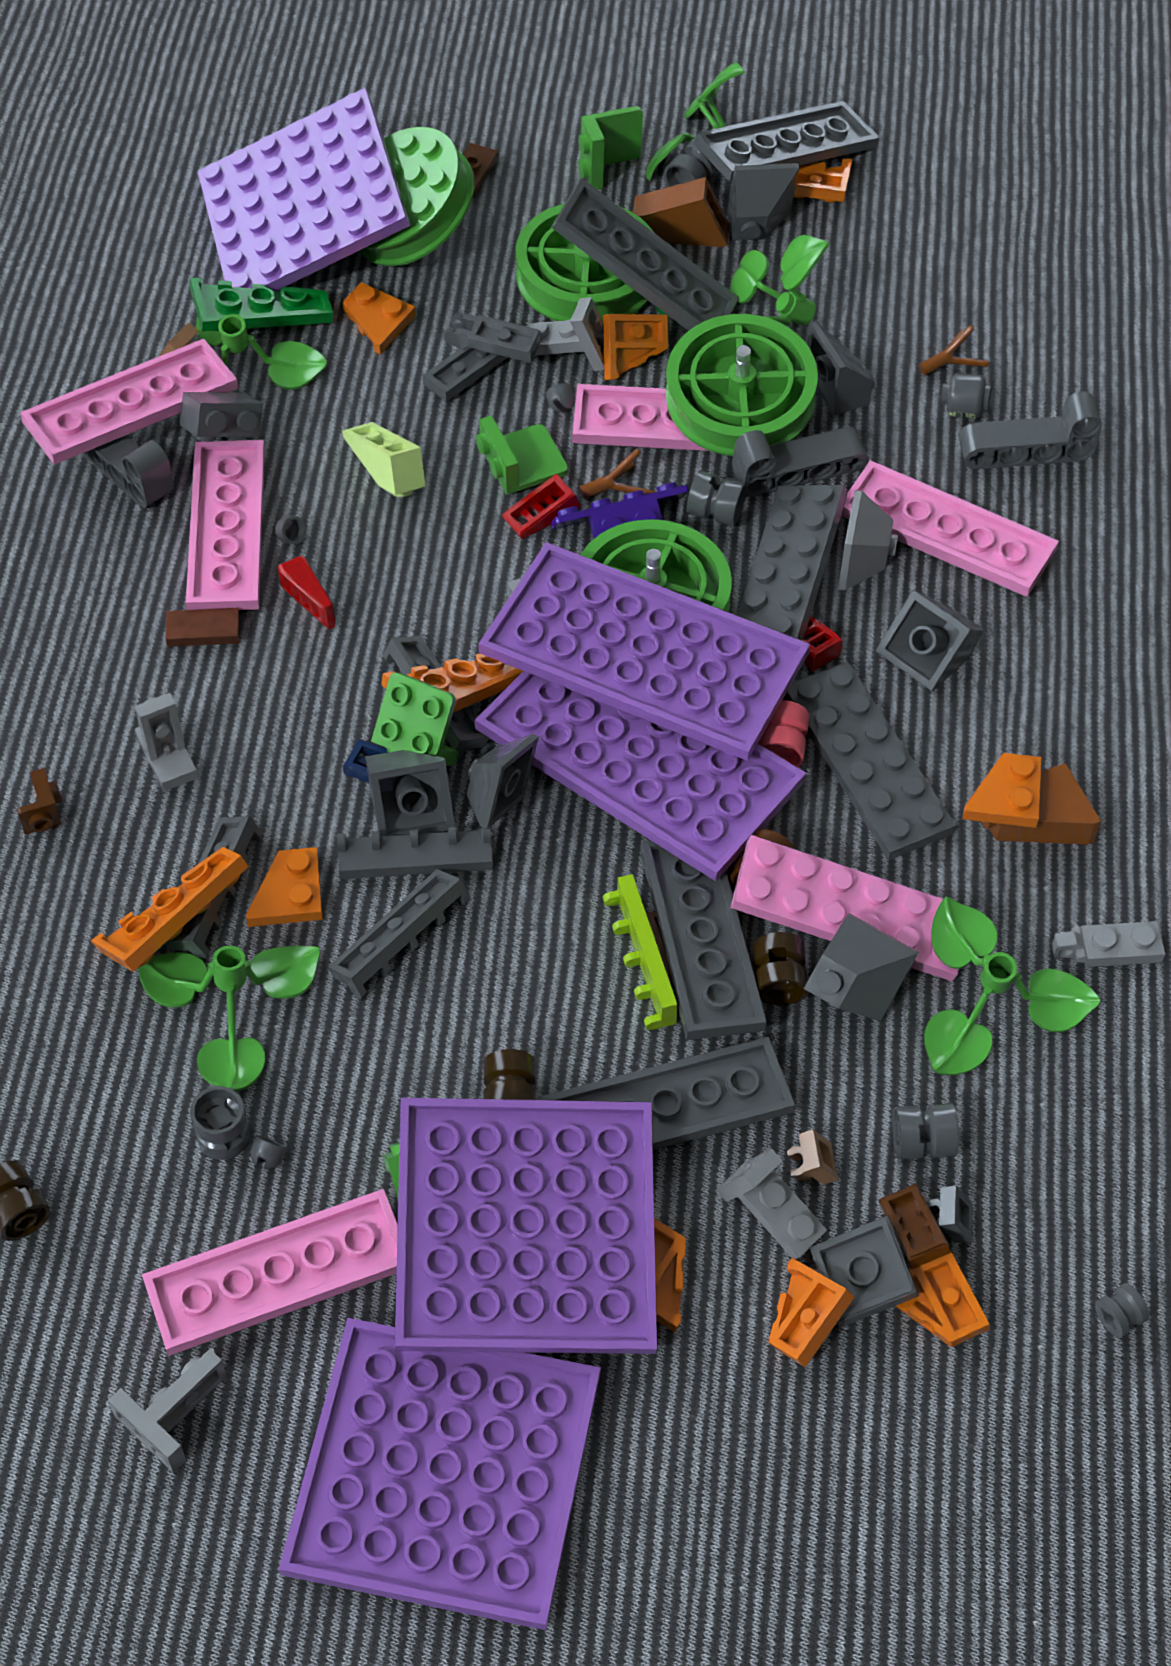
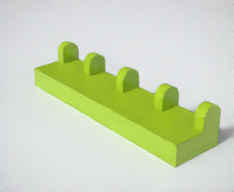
[603,874,677,1030]

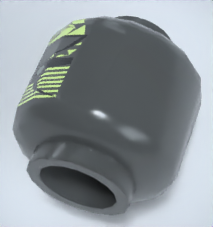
[941,373,991,419]

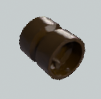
[754,932,808,1006]
[483,1049,536,1100]
[0,1160,51,1241]

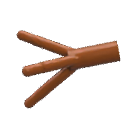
[918,325,989,376]
[579,449,657,499]

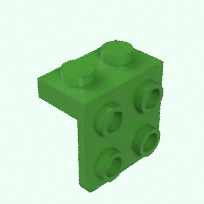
[578,106,643,189]
[476,415,568,495]
[371,673,459,766]

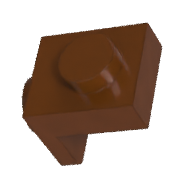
[17,768,63,834]

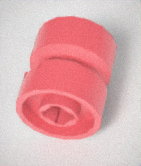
[758,700,810,767]

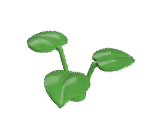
[646,62,745,182]
[730,235,830,326]
[196,314,327,392]
[924,897,1100,1076]
[138,946,320,1092]

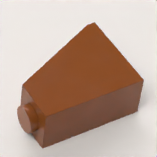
[631,177,729,247]
[981,763,1101,845]

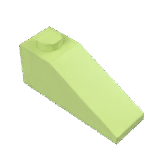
[342,422,425,497]

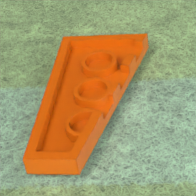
[381,654,523,713]
[91,847,249,972]

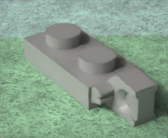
[1051,921,1165,967]

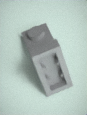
[529,297,604,371]
[135,693,198,792]
[716,1148,827,1259]
[108,1349,227,1473]

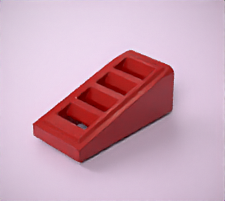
[501,474,581,539]
[278,555,336,630]
[803,616,843,672]

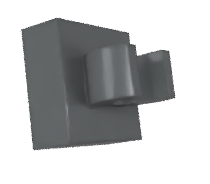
[926,1185,973,1243]

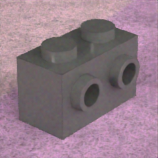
[180,392,263,442]

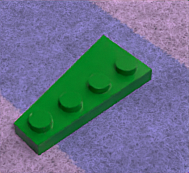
[190,277,333,332]

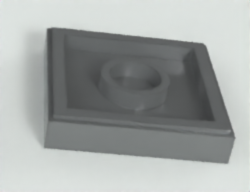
[810,1216,919,1328]

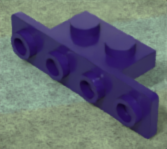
[550,482,689,538]

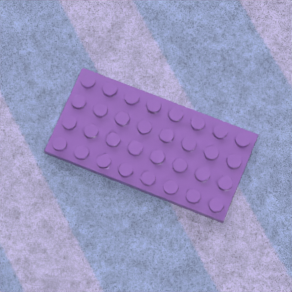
[478,542,810,761]
[475,671,806,881]

